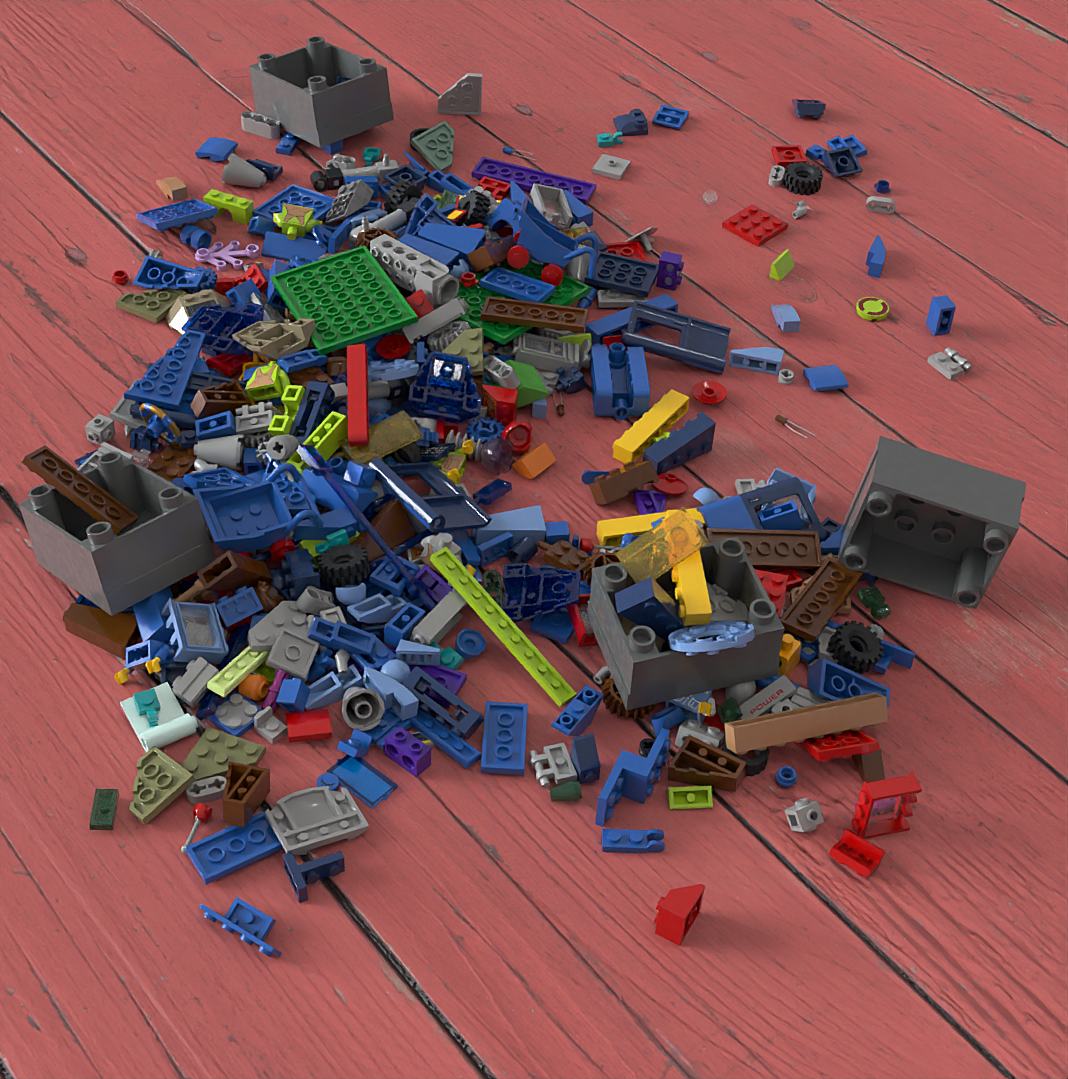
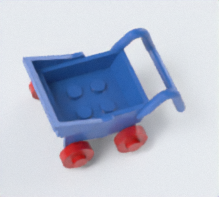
[507,196,599,286]
[193,463,324,561]

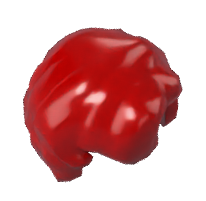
[501,420,533,453]

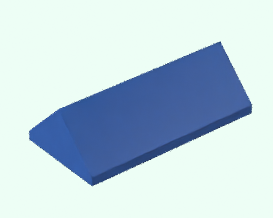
[261,231,328,262]
[302,468,378,519]
[132,586,175,642]

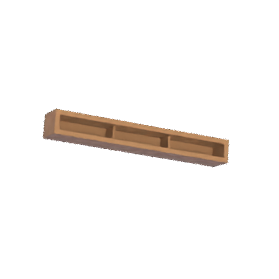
[724,692,888,755]

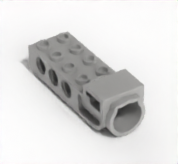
[370,234,459,309]

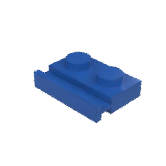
[364,708,411,751]

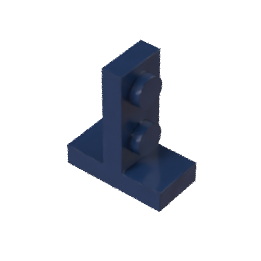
[283,851,345,903]

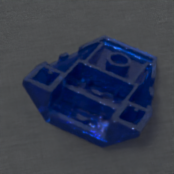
[181,303,265,355]
[408,351,481,424]
[500,563,581,623]

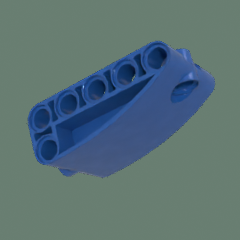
[590,343,650,420]

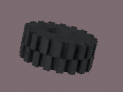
[783,162,823,195]
[384,179,423,214]
[456,190,491,227]
[318,543,371,587]
[828,620,883,674]

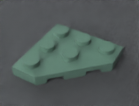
[410,120,454,172]

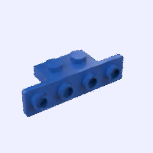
[838,624,915,675]
[199,897,282,957]

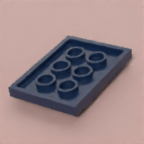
[584,251,659,297]

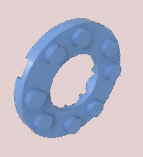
[368,359,419,382]
[668,621,755,656]

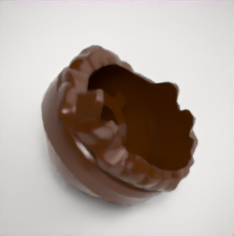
[253,580,284,615]

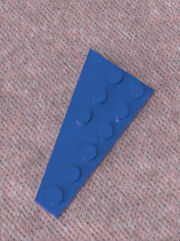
[124,329,206,410]

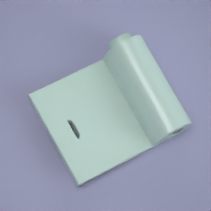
[120,682,198,752]

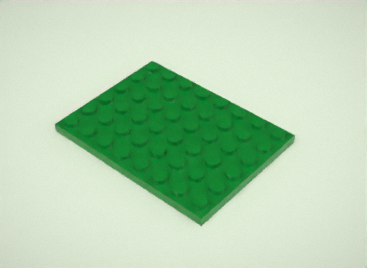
[271,245,418,355]
[455,258,591,345]

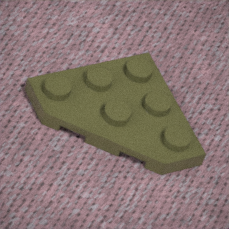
[115,289,187,324]
[430,328,484,377]
[181,727,266,781]
[129,746,196,825]

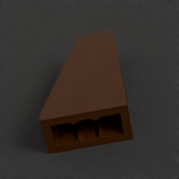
[351,500,415,563]
[197,550,273,590]
[63,603,141,660]

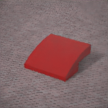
[285,708,332,743]

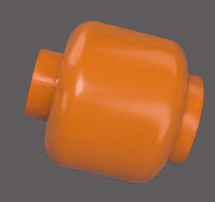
[237,672,270,701]

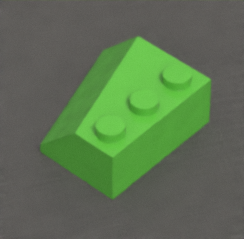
[493,360,550,408]

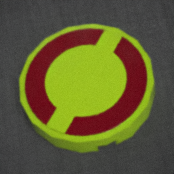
[856,297,889,321]

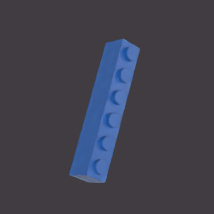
[585,293,678,345]

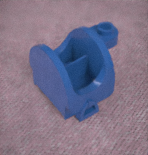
[483,198,522,236]

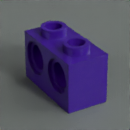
[656,251,684,291]
[413,564,453,603]
[385,726,431,778]

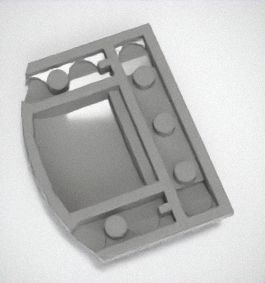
[265,786,369,855]

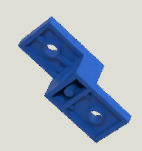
[595,728,671,827]

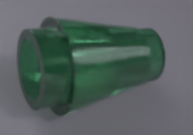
[549,780,582,802]

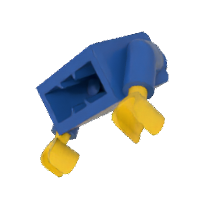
[114,640,178,685]

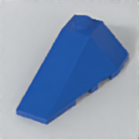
[133,255,205,289]
[807,658,890,707]

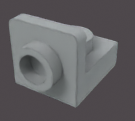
[254,706,288,744]

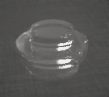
[702,190,718,204]

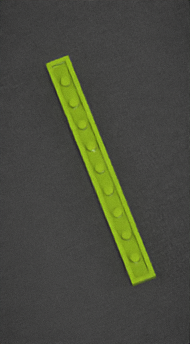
[430,547,577,707]

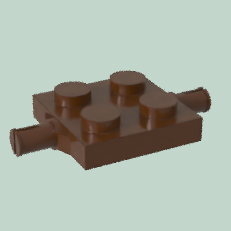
[537,539,590,578]

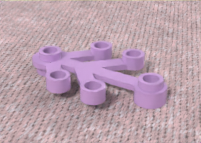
[195,241,259,271]

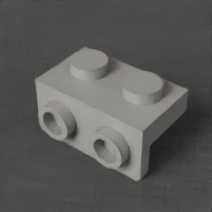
[675,719,725,748]

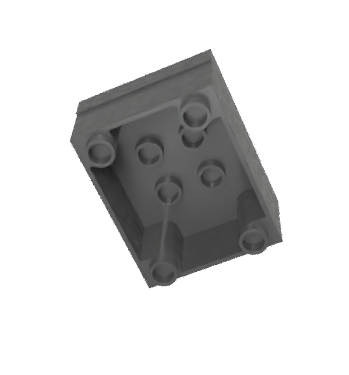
[249,36,394,148]
[837,436,1026,609]
[19,451,216,616]
[587,537,784,710]

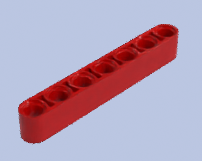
[347,344,369,447]

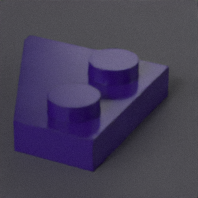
[633,490,667,515]

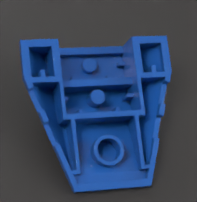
[404,193,466,238]

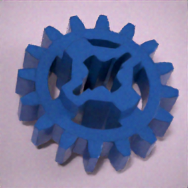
[184,266,218,293]
[466,417,505,448]
[399,427,439,448]

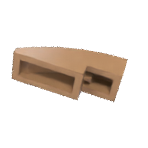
[156,176,188,201]

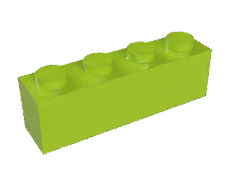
[286,411,348,475]

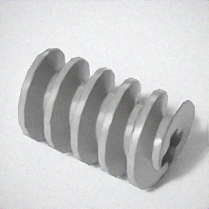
[444,430,484,462]
[267,434,300,460]

